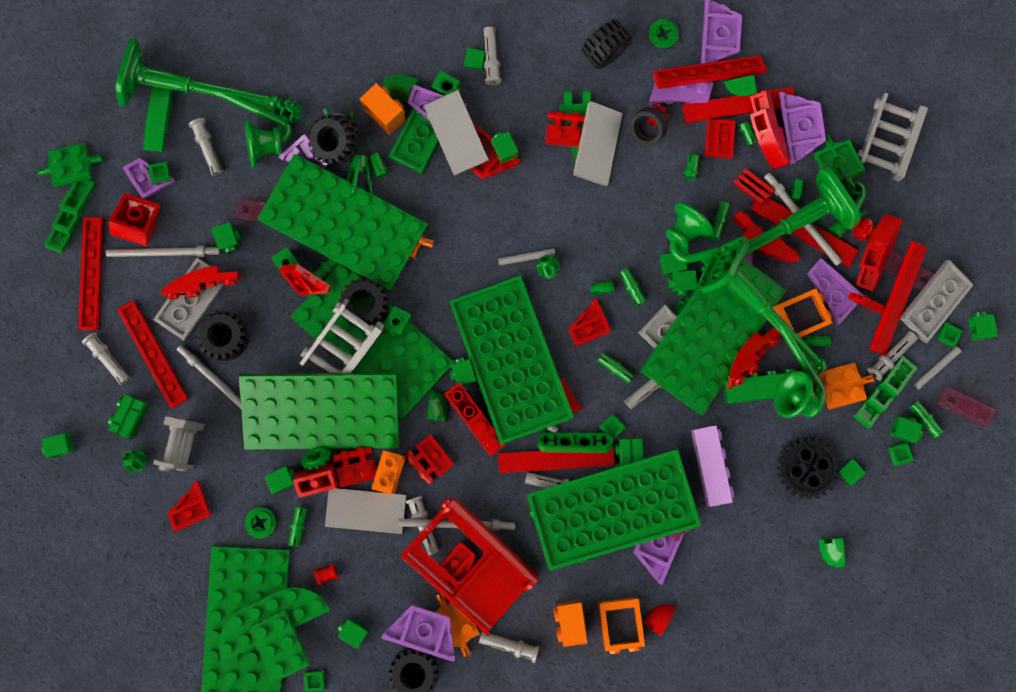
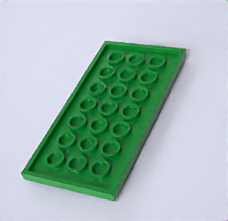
[257,153,428,291]
[640,258,786,416]
[290,264,454,419]
[449,275,574,445]
[239,372,399,450]
[527,449,701,571]
[201,546,290,692]

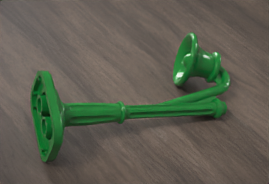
[116,38,292,168]
[665,166,861,272]
[697,236,827,418]

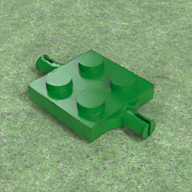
[813,135,865,191]
[37,143,103,187]

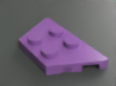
[700,0,742,64]
[779,92,826,165]
[633,531,685,585]
[381,605,455,662]

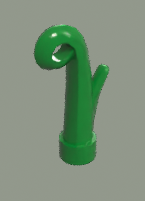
[828,180,867,239]

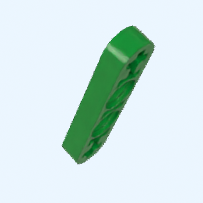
[537,432,613,453]

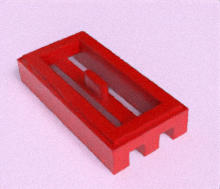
[733,168,775,206]
[848,292,885,314]

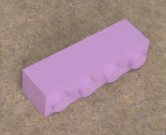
[691,426,734,507]

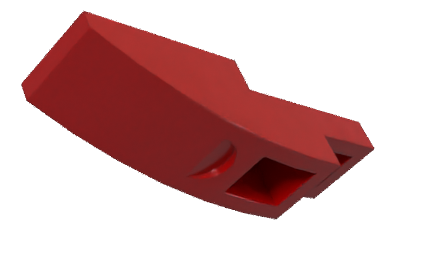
[750,90,791,169]
[732,211,801,264]
[856,214,904,292]
[161,266,241,300]
[728,327,781,390]
[444,382,506,456]

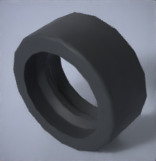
[630,107,668,146]

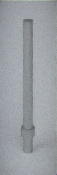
[764,173,842,265]
[106,245,221,257]
[177,345,241,409]
[398,518,515,531]

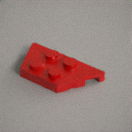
[470,123,520,180]

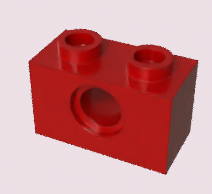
[293,462,338,498]

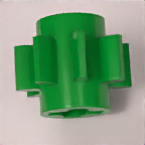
[279,98,303,124]
[536,255,561,279]
[122,448,147,473]

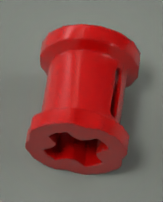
[314,563,339,586]

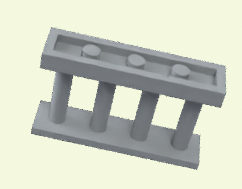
[857,93,928,182]
[299,299,384,373]
[153,416,205,472]

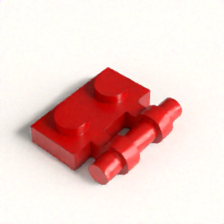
[545,110,585,148]
[405,434,454,485]
[333,446,377,488]

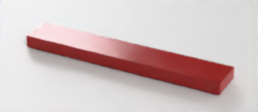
[653,55,767,89]
[682,87,795,124]
[750,194,859,268]
[78,217,104,331]
[869,241,927,355]
[117,300,189,409]
[498,446,615,473]

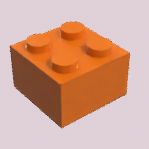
[360,83,406,135]
[553,599,587,647]

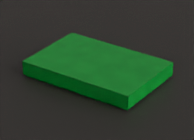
[388,108,439,174]

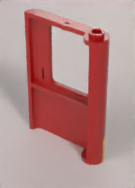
[401,497,540,635]

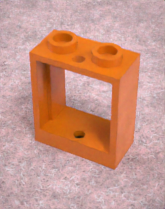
[773,288,832,337]
[372,450,406,495]
[598,597,645,654]

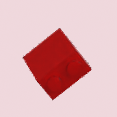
[108,193,161,246]

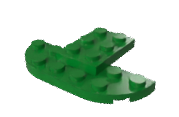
[218,587,331,683]

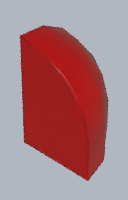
[643,604,675,636]

